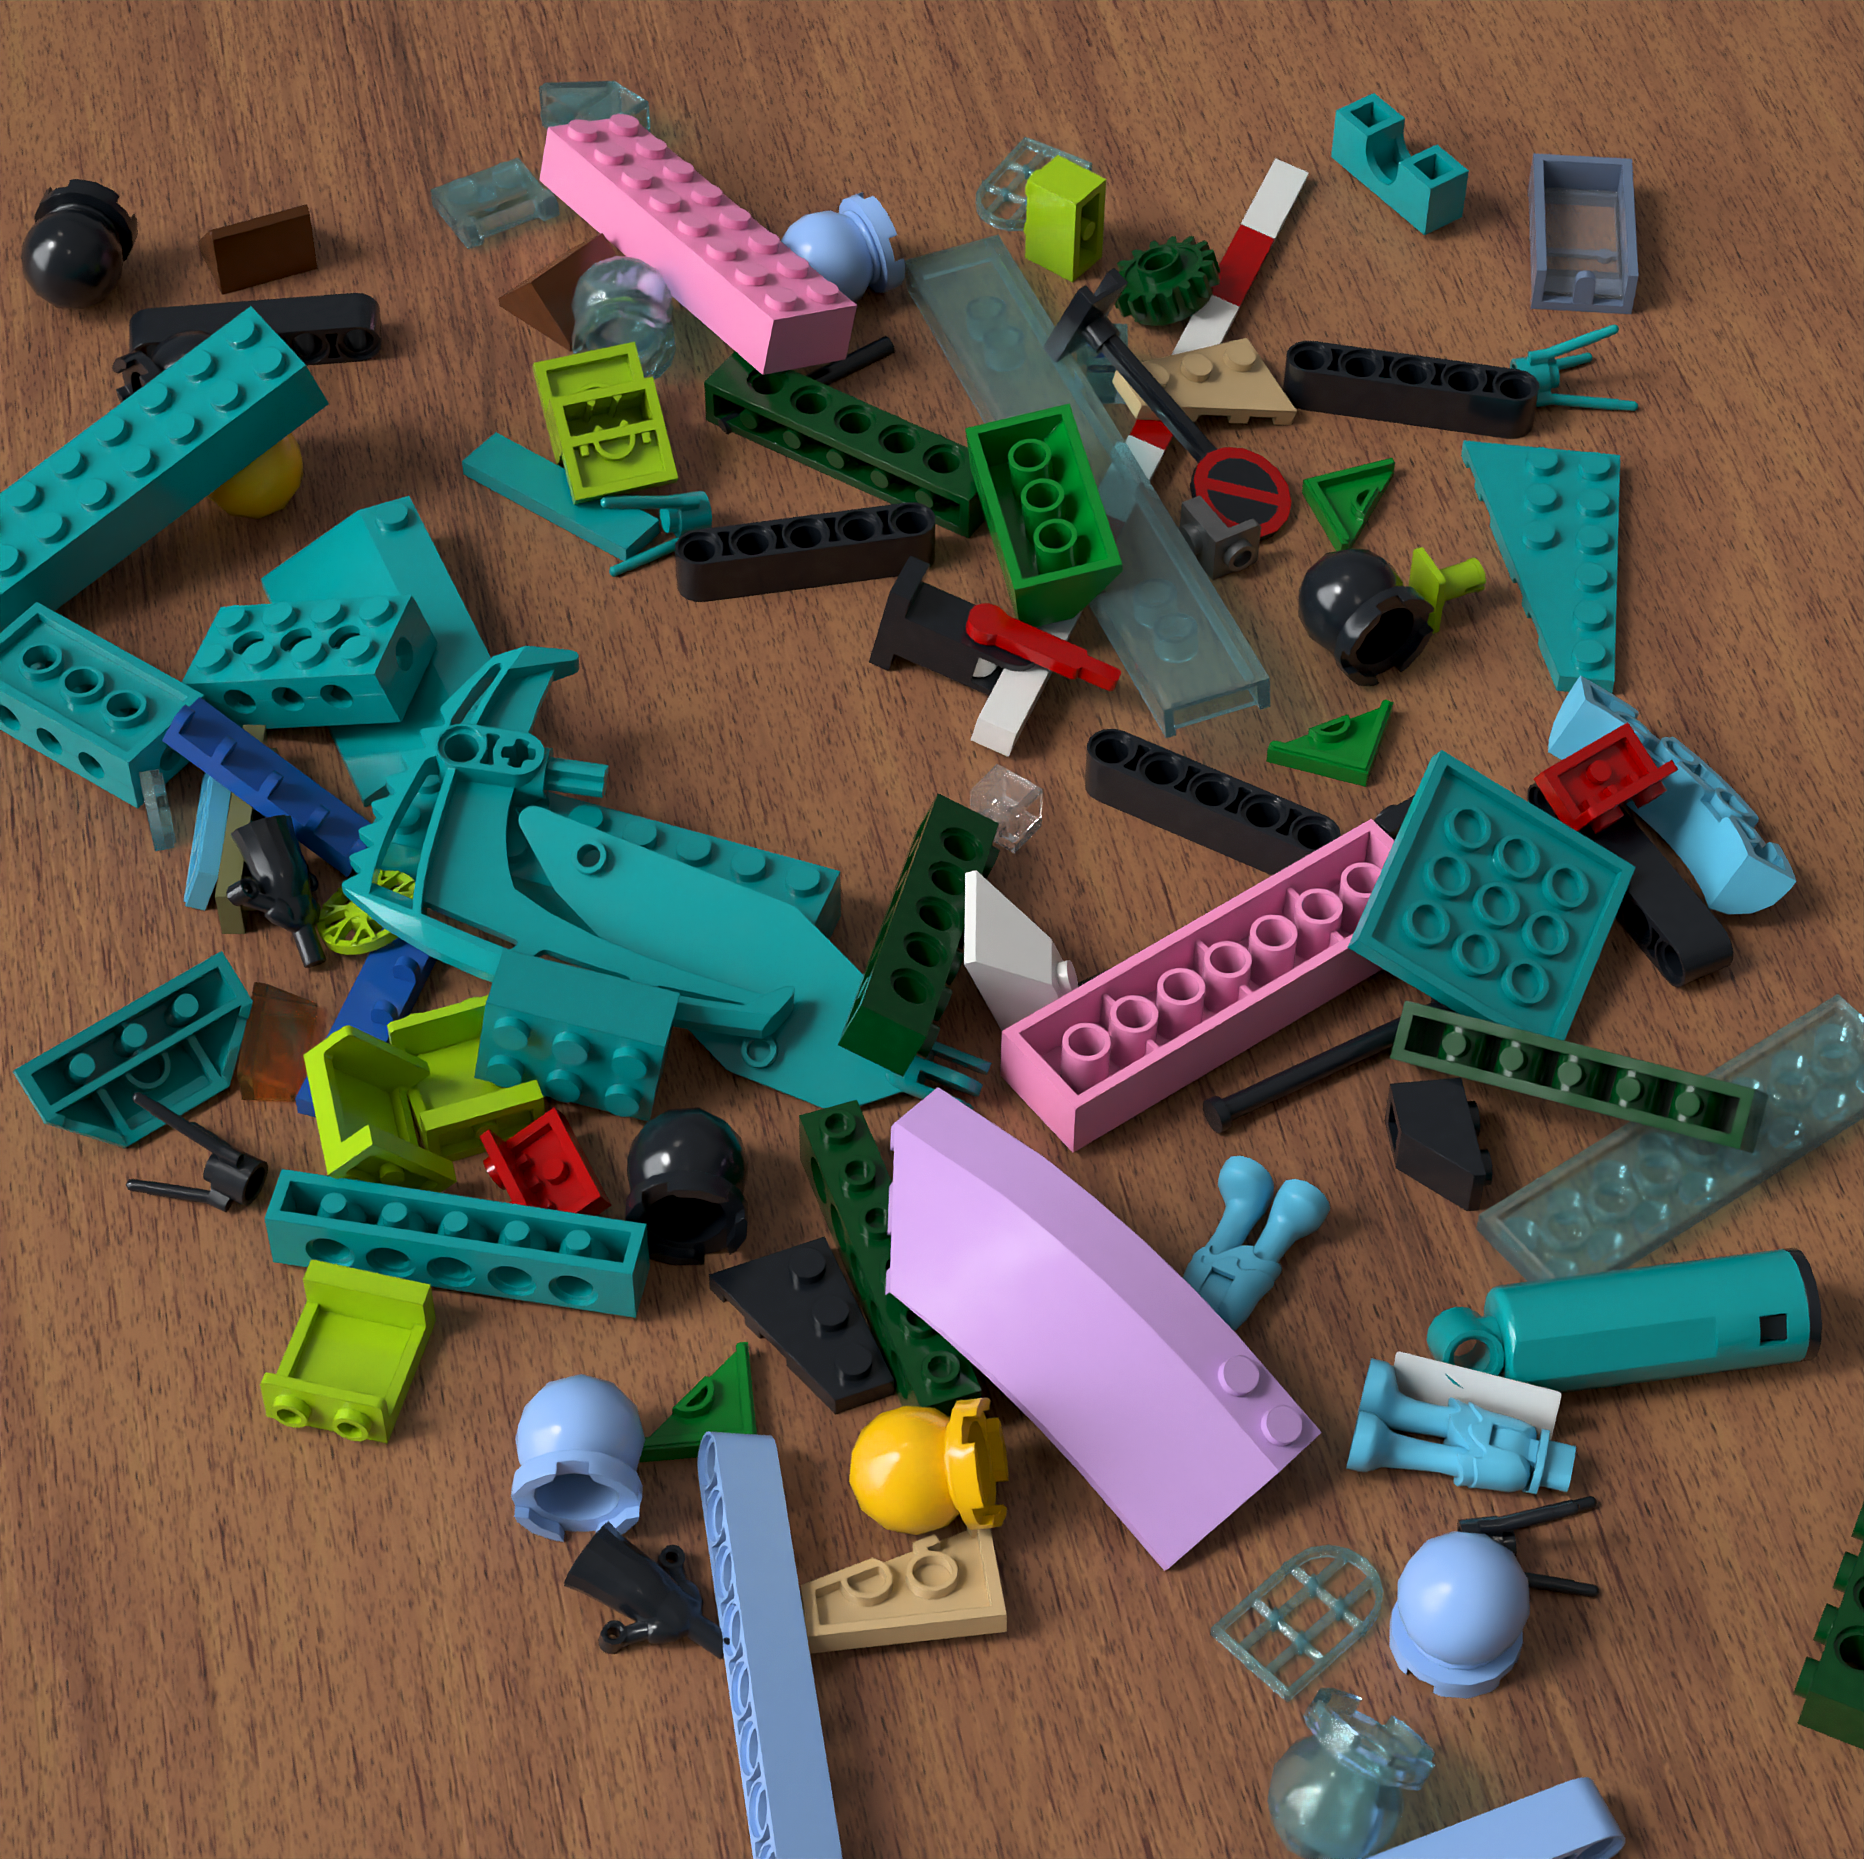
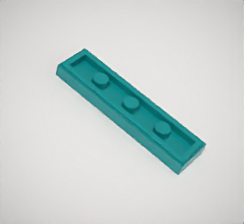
[462,432,660,561]

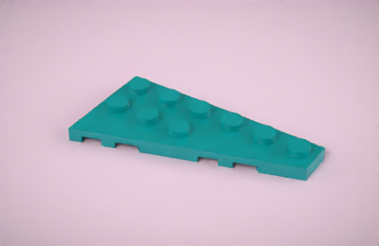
[1461,440,1620,694]

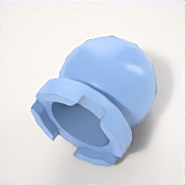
[781,192,905,302]
[511,1374,645,1542]
[1390,1531,1530,1698]

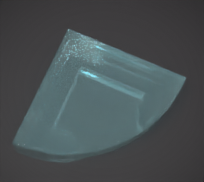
[139,769,176,851]

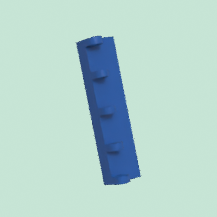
[162,697,372,877]
[295,928,437,1117]

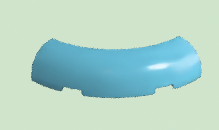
[1548,675,1796,915]

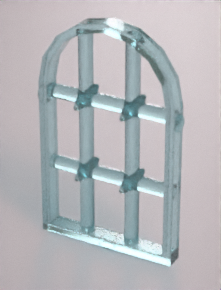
[975,137,1092,231]
[1210,1545,1384,1703]

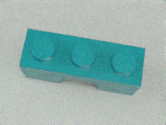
[1331,93,1469,235]

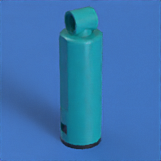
[1427,1247,1822,1393]

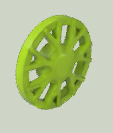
[317,870,415,955]

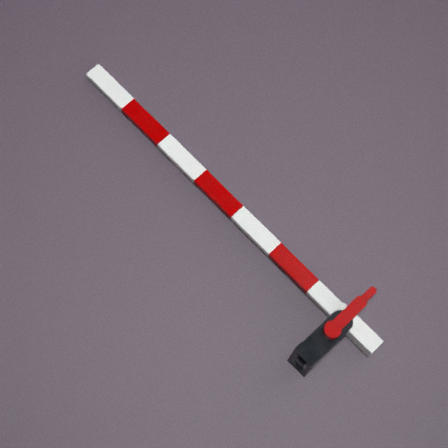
[869,158,1309,757]

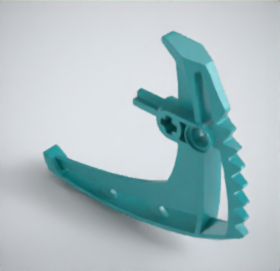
[342,646,795,1039]

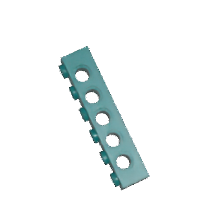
[264,1169,650,1318]

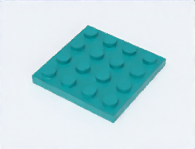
[1347,750,1636,1041]

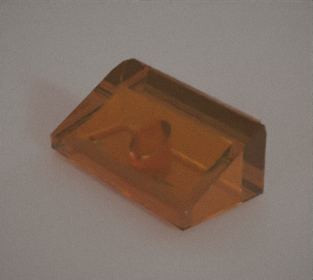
[237,982,318,1102]

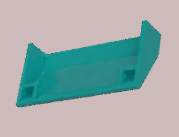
[261,496,491,807]

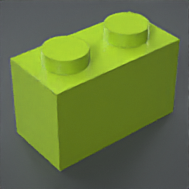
[1024,155,1106,282]

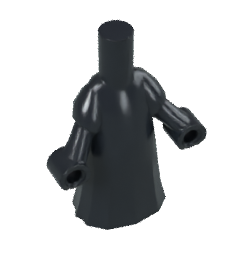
[226,815,326,968]
[564,1521,730,1660]

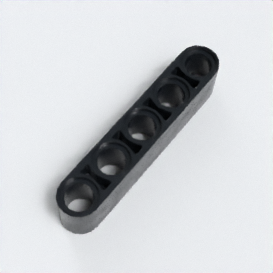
[129,293,382,366]
[1283,341,1539,439]
[675,502,935,602]
[1085,729,1341,875]
[1527,783,1734,988]

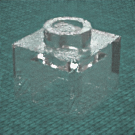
[970,764,1043,854]

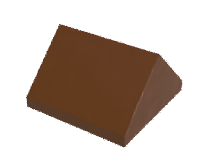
[198,204,318,295]
[498,233,642,351]

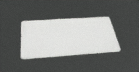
[1394,1352,1562,1440]

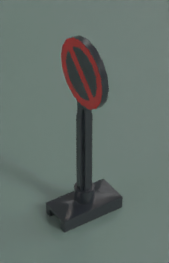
[1043,268,1292,541]

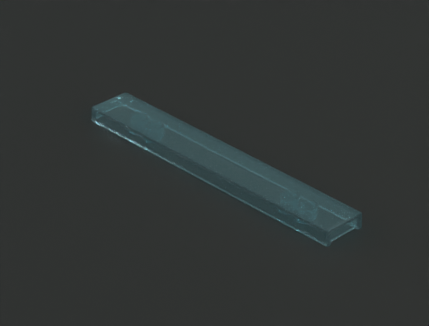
[905,235,1270,738]

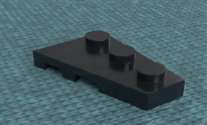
[709,1236,894,1415]

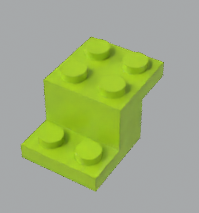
[532,342,678,505]

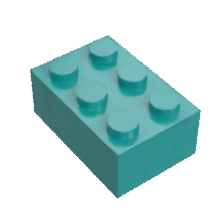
[474,949,680,1121]

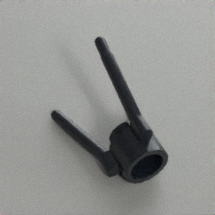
[126,1092,268,1212]
[1457,1496,1599,1597]

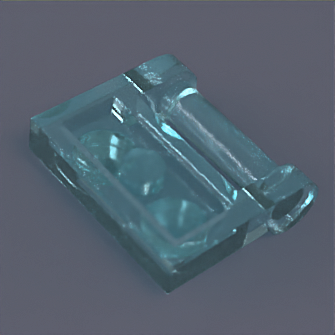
[430,157,559,249]

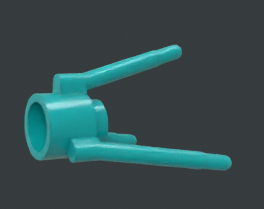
[1510,324,1638,411]
[600,491,712,577]

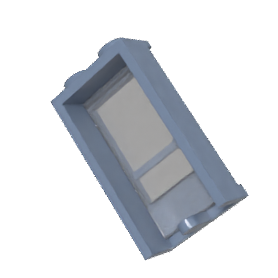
[1527,153,1639,314]

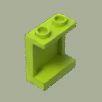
[387,995,545,1161]
[303,1025,457,1193]
[260,1259,436,1444]

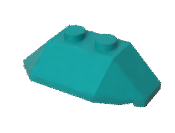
[13,951,253,1148]

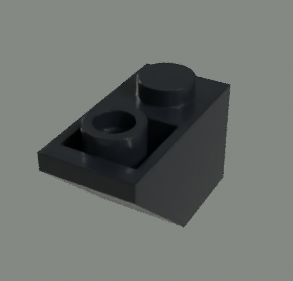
[1384,1077,1493,1212]

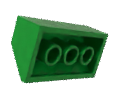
[965,403,1123,627]

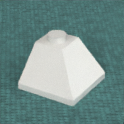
[964,870,1078,1031]

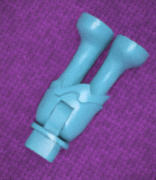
[1182,1156,1330,1331]
[1346,1358,1576,1494]

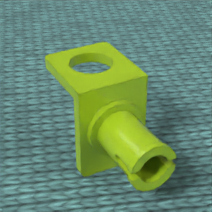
[1408,547,1486,634]

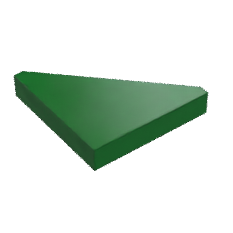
[1302,458,1395,551]
[1266,700,1394,787]
[639,1342,757,1463]

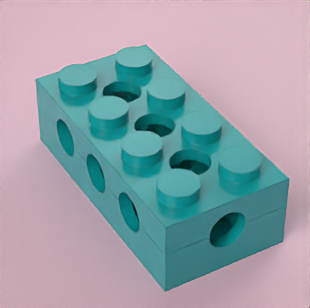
[182,595,438,729]
[0,602,205,809]

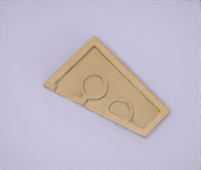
[1112,338,1297,425]
[801,1527,1007,1654]

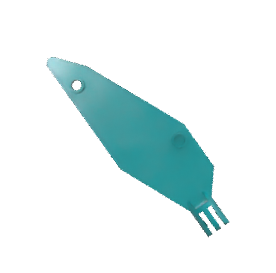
[518,806,992,1110]

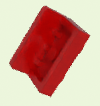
[1534,722,1678,834]
[479,1107,612,1216]

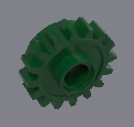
[1115,236,1221,326]

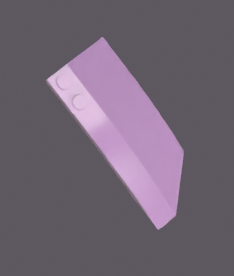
[886,1087,1322,1571]

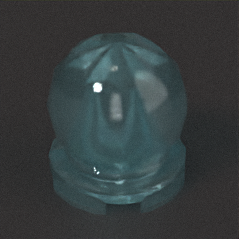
[571,256,676,380]
[1267,1687,1436,1859]

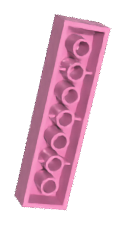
[539,114,857,375]
[1000,819,1394,1153]

